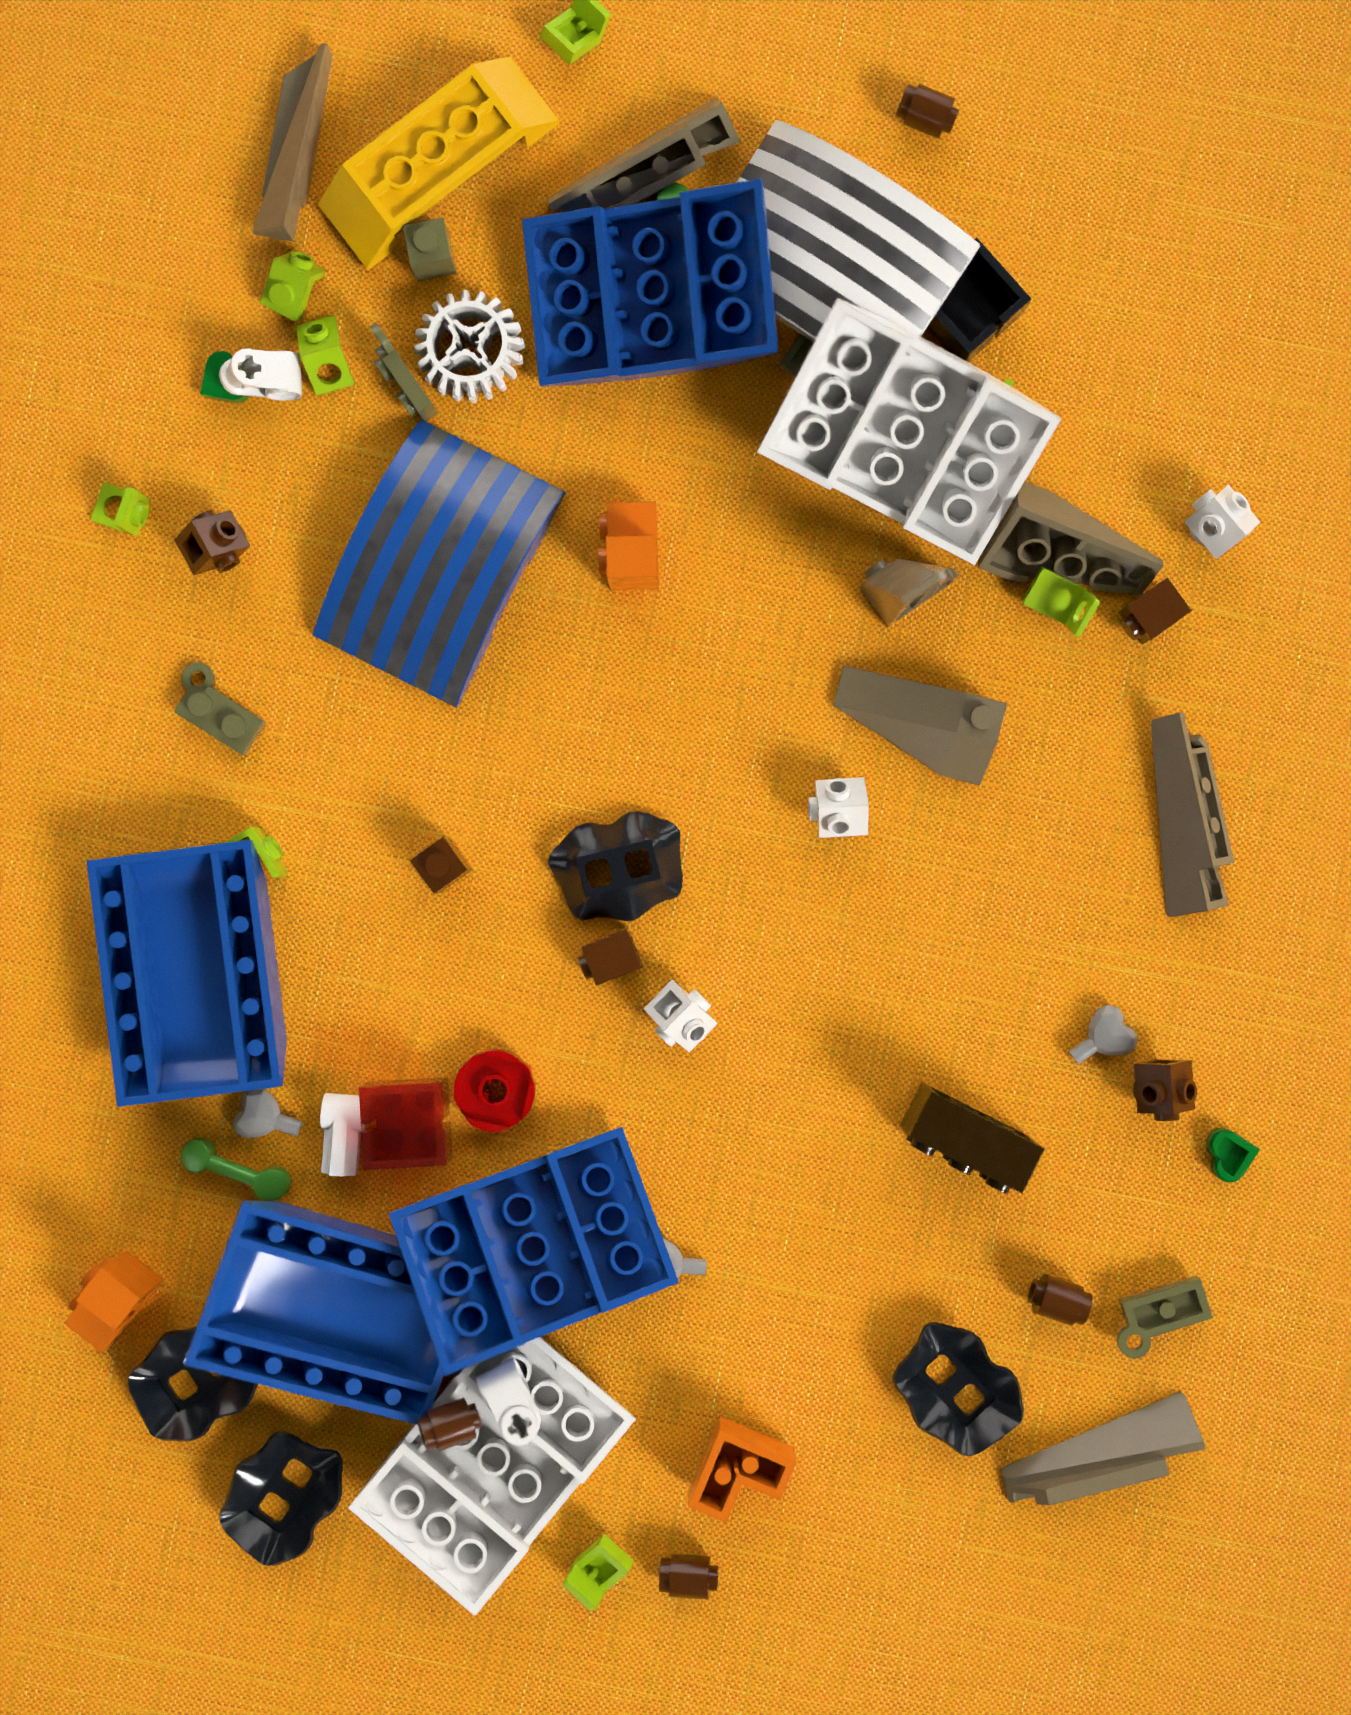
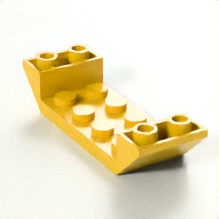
[318,56,560,270]

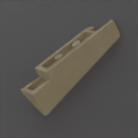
[547,97,740,212]

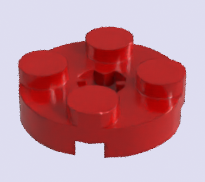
[454,1049,536,1132]

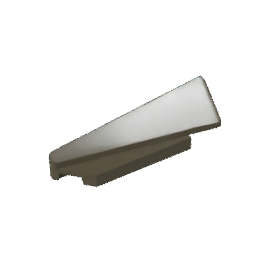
[253,43,333,242]
[1151,712,1234,917]
[1001,1392,1206,1505]

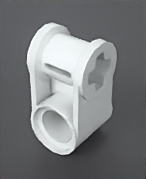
[219,348,302,401]
[476,1358,541,1446]

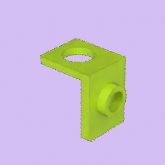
[296,315,354,396]
[91,483,151,537]
[1022,567,1100,637]
[225,826,288,878]

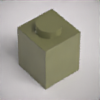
[403,218,457,281]

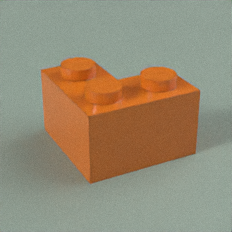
[598,501,659,591]
[64,1250,164,1353]
[688,1415,797,1523]

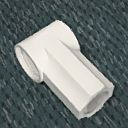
[320,1093,368,1177]

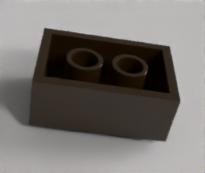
[900,1082,1045,1194]

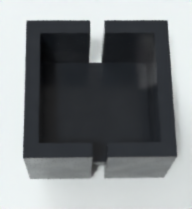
[927,237,1032,362]

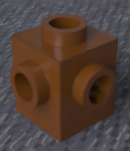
[174,510,250,575]
[1133,1059,1197,1121]

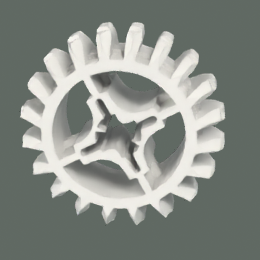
[414,289,525,403]

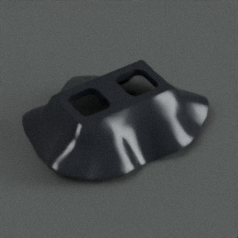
[548,811,683,921]
[892,1322,1024,1456]
[128,1326,258,1442]
[219,1431,343,1566]

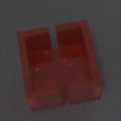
[359,1077,453,1170]

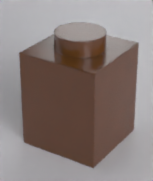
[1119,577,1192,644]
[410,836,473,894]
[578,928,643,986]

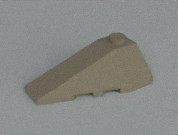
[978,481,1164,595]
[860,558,959,627]
[833,666,1007,786]

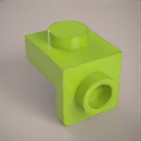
[540,0,610,65]
[260,251,325,322]
[563,1534,634,1611]

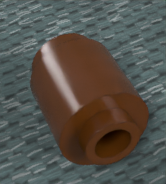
[896,83,960,139]
[1027,1274,1092,1326]
[417,1397,482,1452]
[659,1554,719,1600]

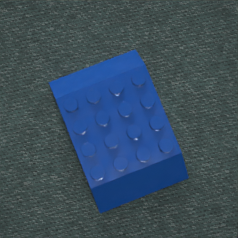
[87,840,287,1107]
[184,1200,443,1425]

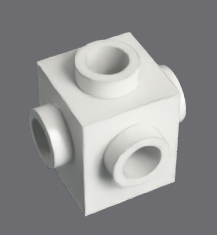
[1185,485,1260,559]
[808,777,869,838]
[644,980,718,1052]

